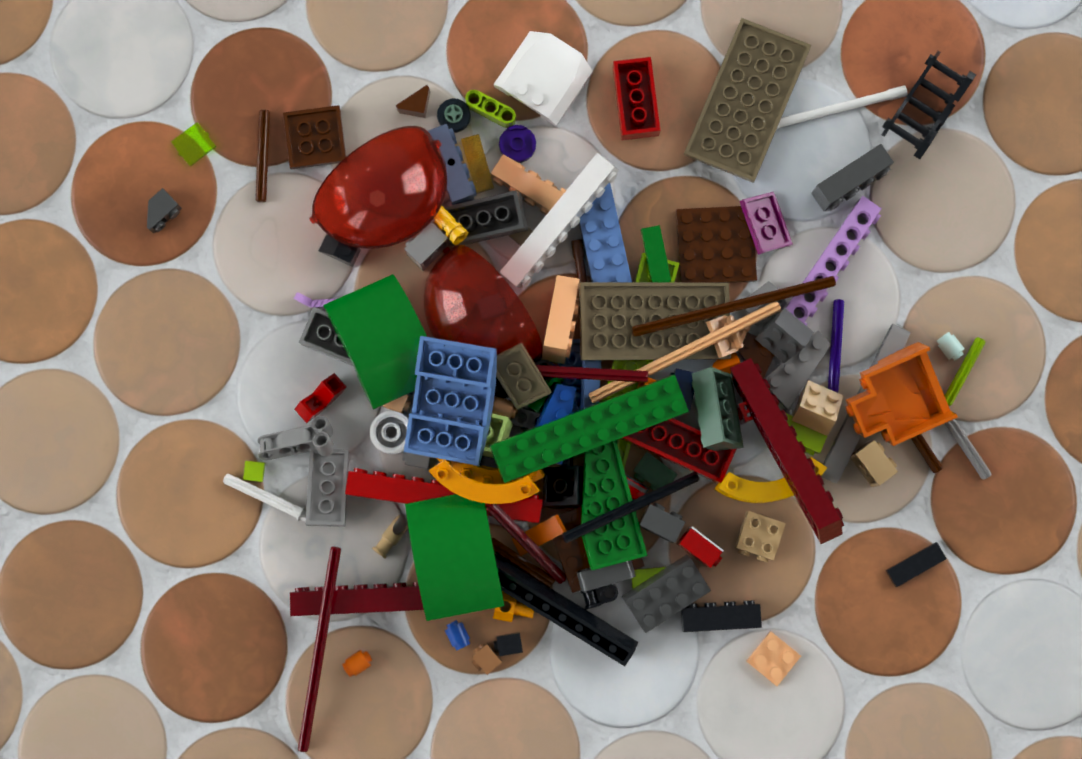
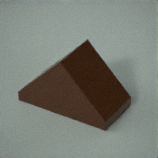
[396,85,430,118]

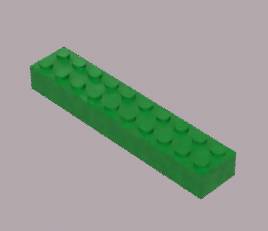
[489,375,689,483]

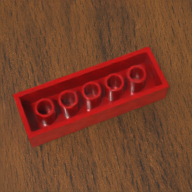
[620,418,737,483]

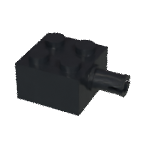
[543,457,584,509]

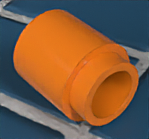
[342,650,372,677]

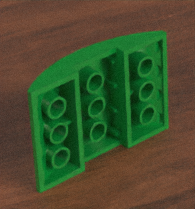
[323,274,427,410]
[405,494,505,621]

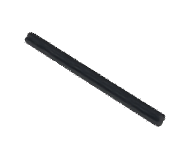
[562,472,700,543]

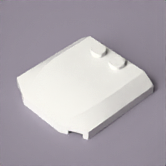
[494,31,592,127]

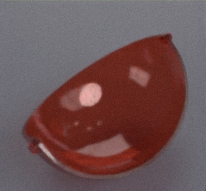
[309,126,448,249]
[423,244,543,362]

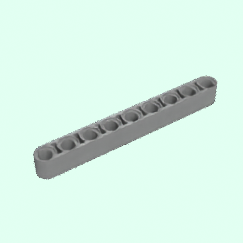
[821,323,910,484]

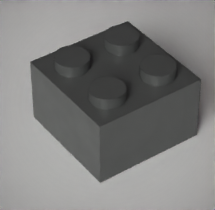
[755,308,814,363]
[639,503,685,543]

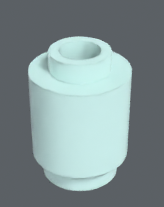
[937,332,965,361]

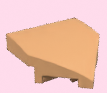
[706,315,751,358]

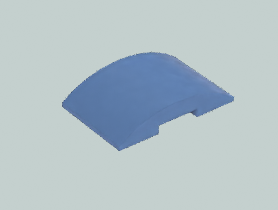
[404,336,497,466]

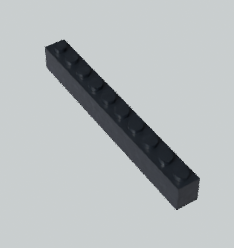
[495,554,638,667]

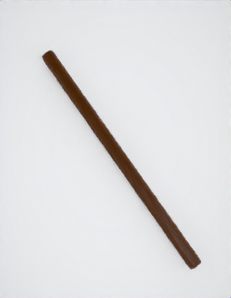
[632,276,836,337]

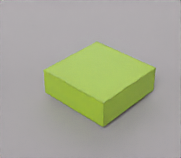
[243,461,265,482]

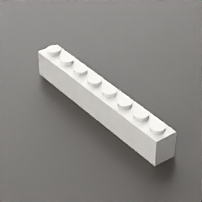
[500,153,619,288]

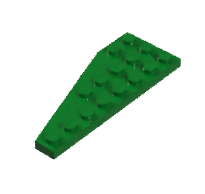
[581,440,648,571]

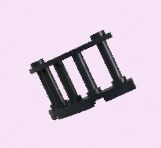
[881,51,976,159]

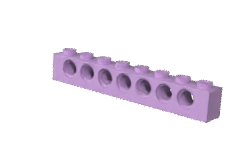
[786,196,882,326]

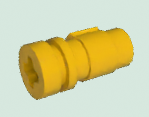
[431,206,469,245]

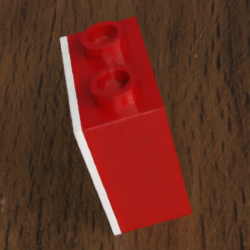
[676,526,724,568]

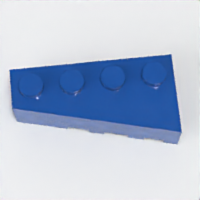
[534,384,576,464]

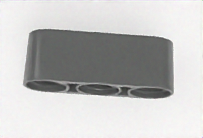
[577,560,636,591]

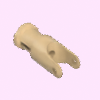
[372,515,408,559]

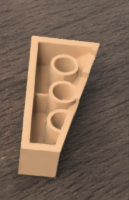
[491,154,566,215]

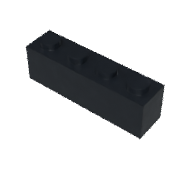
[681,600,762,632]

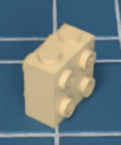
[734,511,786,563]

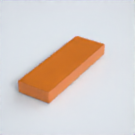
[512,514,567,556]

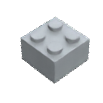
[404,222,450,271]

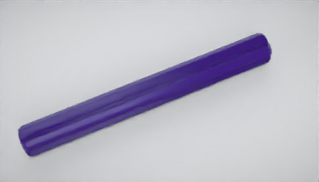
[828,299,844,393]

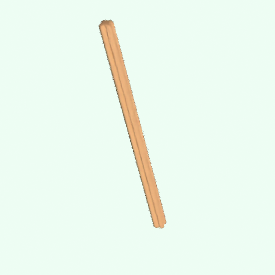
[588,301,781,403]

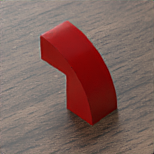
[294,373,347,423]

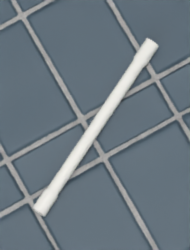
[776,85,908,130]

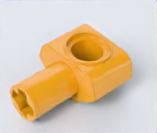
[493,591,534,622]

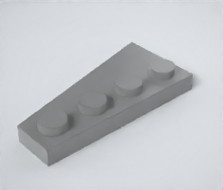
[766,331,831,410]

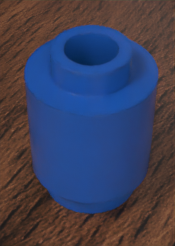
[445,620,470,651]

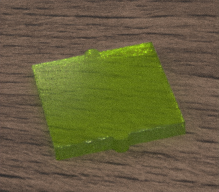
[171,122,216,166]

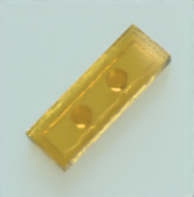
[461,134,494,194]

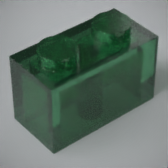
[632,452,678,491]

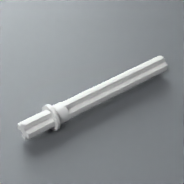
[223,474,316,527]

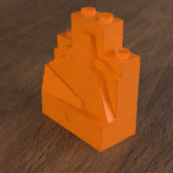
[845,342,958,446]

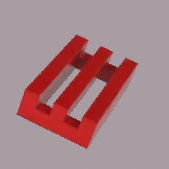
[737,401,753,425]

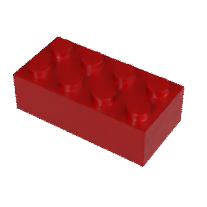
[612,57,661,141]

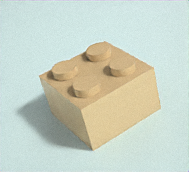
[792,380,844,436]
[850,440,898,487]

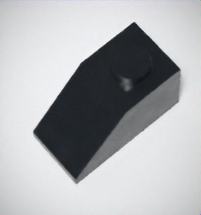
[318,234,361,267]

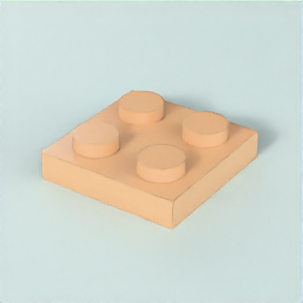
[746,631,801,686]

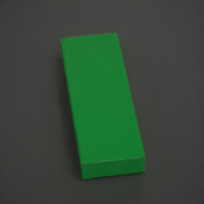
[640,225,671,283]

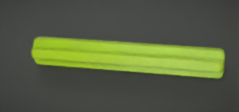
[944,337,986,406]

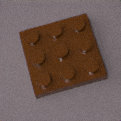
[283,105,347,169]

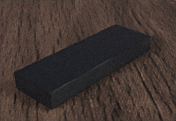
[886,542,947,587]

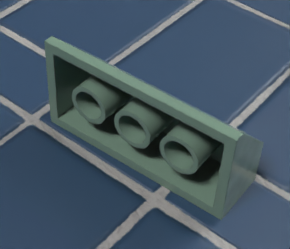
[692,367,744,451]

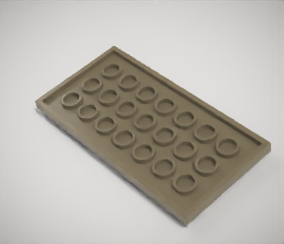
[684,18,812,183]
[579,282,731,361]

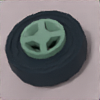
[437,98,471,133]

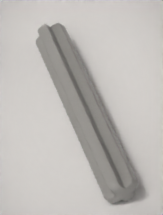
[944,419,992,480]

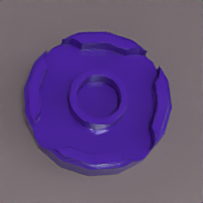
[499,125,536,163]

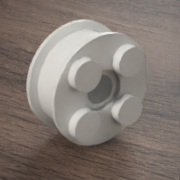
[370,411,408,454]

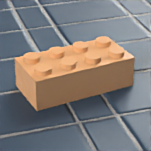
[542,275,580,364]

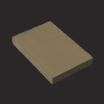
[496,343,551,410]

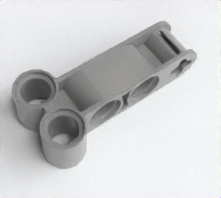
[258,415,334,460]

